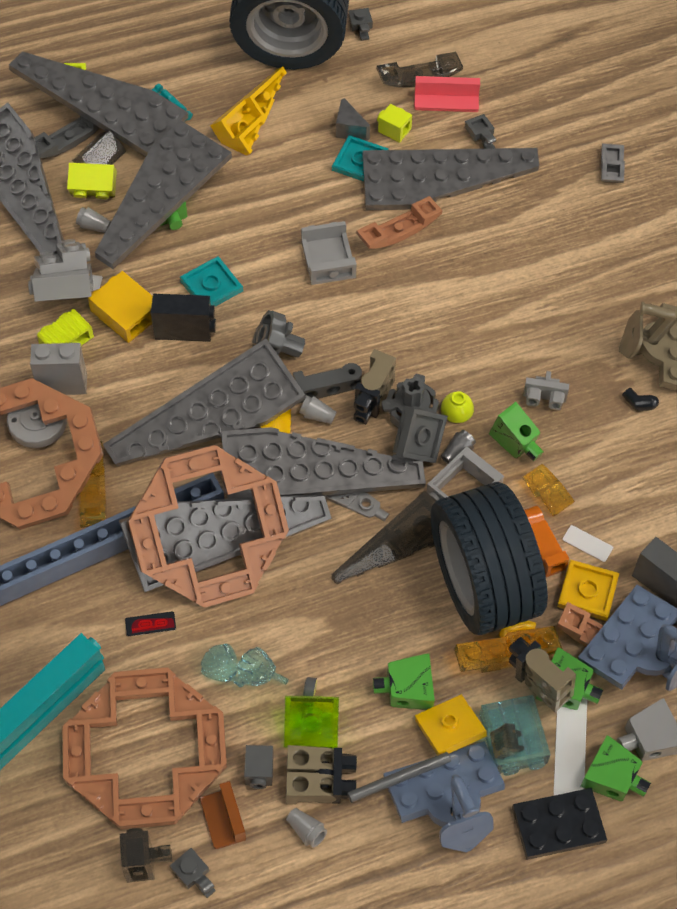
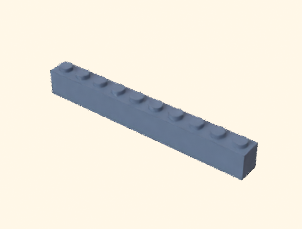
[0,472,224,606]

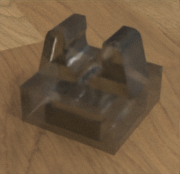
[490,723,524,759]

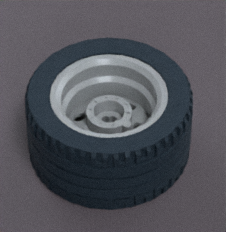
[229,0,349,70]
[431,482,548,635]

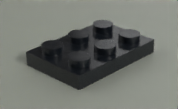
[512,788,607,860]

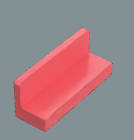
[414,76,480,112]

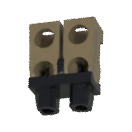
[353,349,396,425]
[509,637,576,712]
[286,745,357,804]

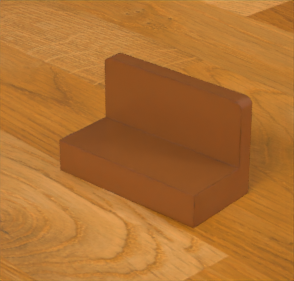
[200,781,246,849]

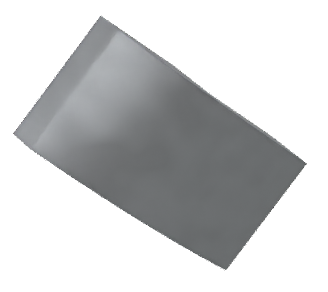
[601,143,625,183]

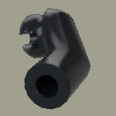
[622,388,659,411]

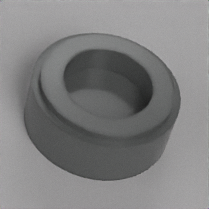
[303,677,317,704]

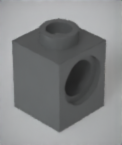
[244,745,274,789]

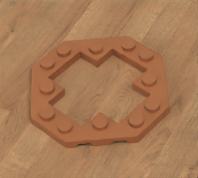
[0,378,104,530]
[127,445,289,608]
[62,668,227,829]

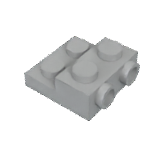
[34,239,90,275]

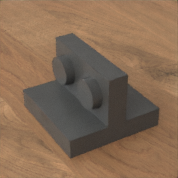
[392,405,448,463]

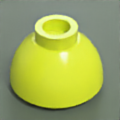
[440,391,474,423]

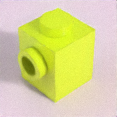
[377,104,412,143]

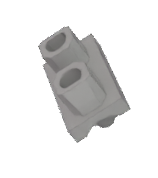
[523,371,569,410]

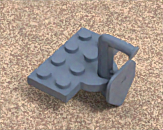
[578,585,677,691]
[383,741,505,852]

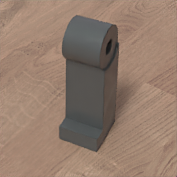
[293,363,362,404]

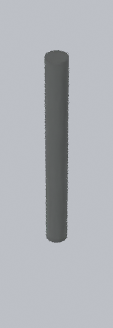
[347,752,451,803]

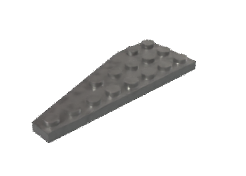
[9,51,188,157]
[0,103,64,254]
[95,120,232,269]
[362,148,539,210]
[103,339,307,466]
[221,427,426,499]
[119,494,332,592]

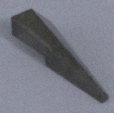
[331,491,435,584]

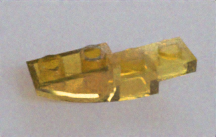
[454,626,563,673]

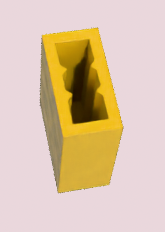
[88,271,153,343]

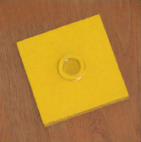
[557,559,619,621]
[414,694,487,755]

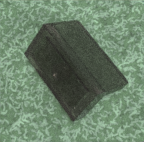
[72,130,126,165]

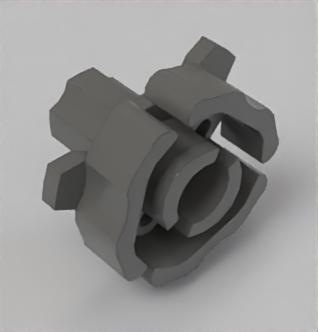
[252,310,305,358]
[381,374,439,428]

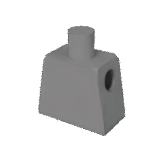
[617,698,677,761]

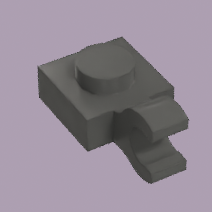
[348,8,373,41]
[465,114,496,149]
[170,848,216,898]

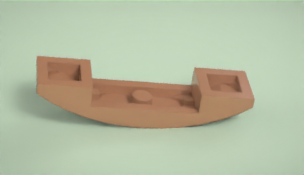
[356,196,443,249]
[557,602,604,647]

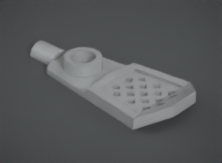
[324,492,390,522]

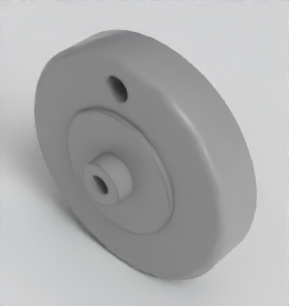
[7,404,67,448]

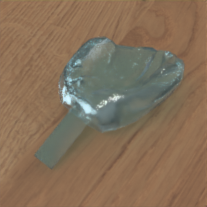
[201,643,244,688]
[237,647,289,686]

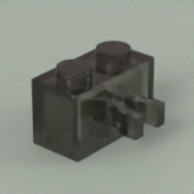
[120,828,173,883]

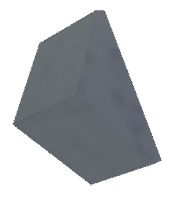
[336,98,370,141]

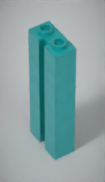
[0,633,105,770]

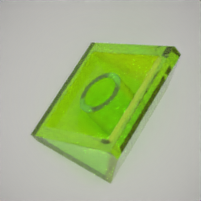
[284,696,339,749]

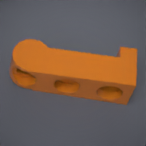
[524,505,569,578]

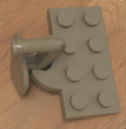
[619,301,677,391]

